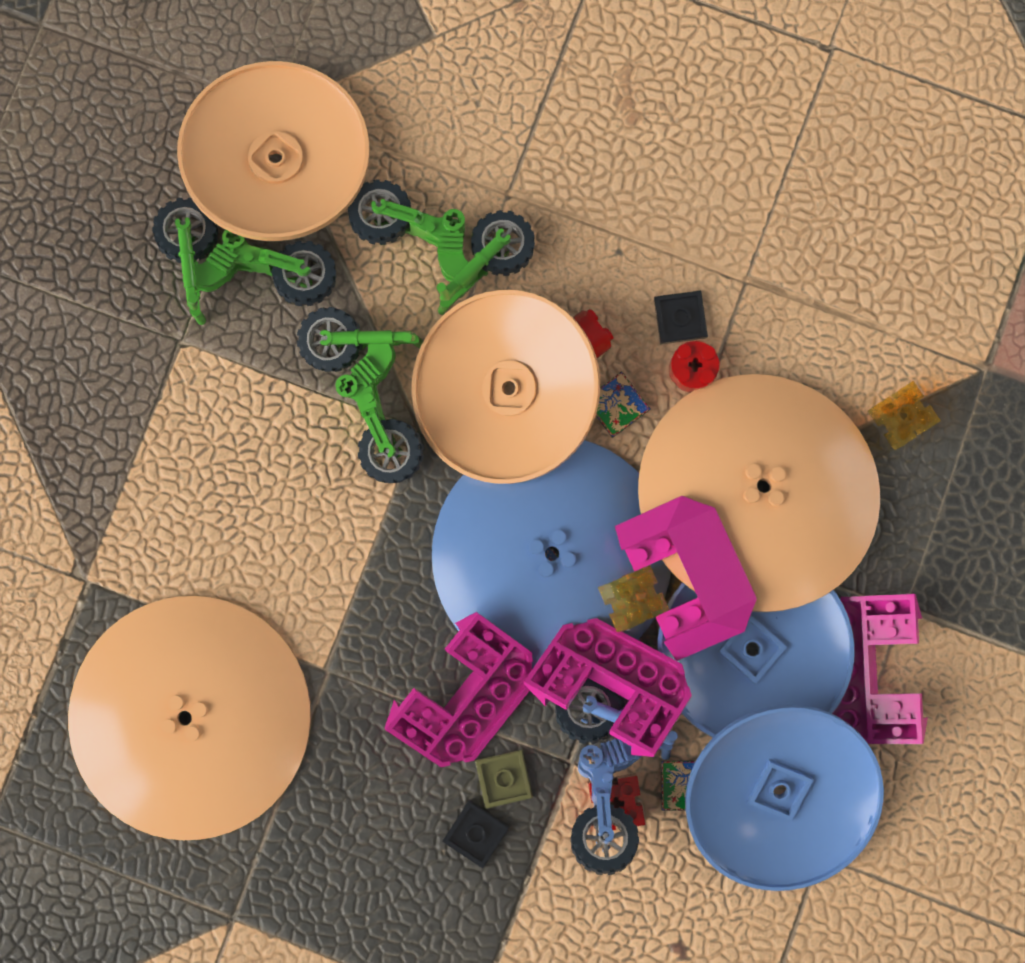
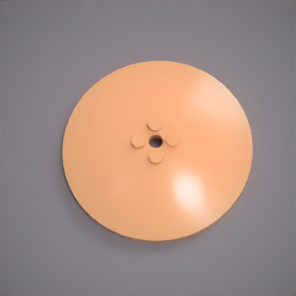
[177,61,369,241]
[412,290,600,484]

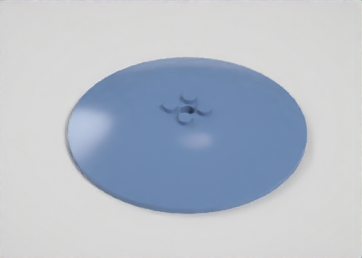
[432,440,671,669]

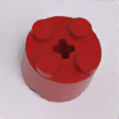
[573,309,614,359]
[669,341,720,393]

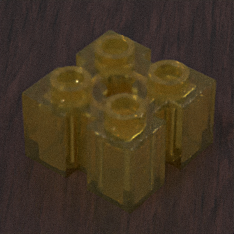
[868,381,941,451]
[598,565,670,632]

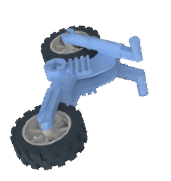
[555,678,678,875]

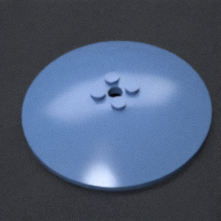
[657,582,854,738]
[685,705,884,891]

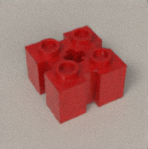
[587,773,646,830]

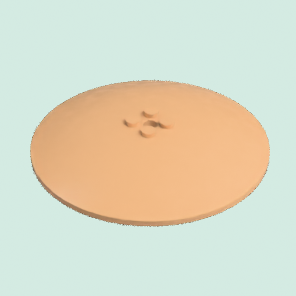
[638,374,880,612]
[68,596,311,840]

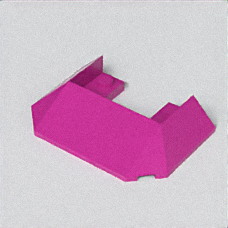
[615,496,757,661]
[832,594,928,744]
[385,612,533,767]
[524,618,692,757]

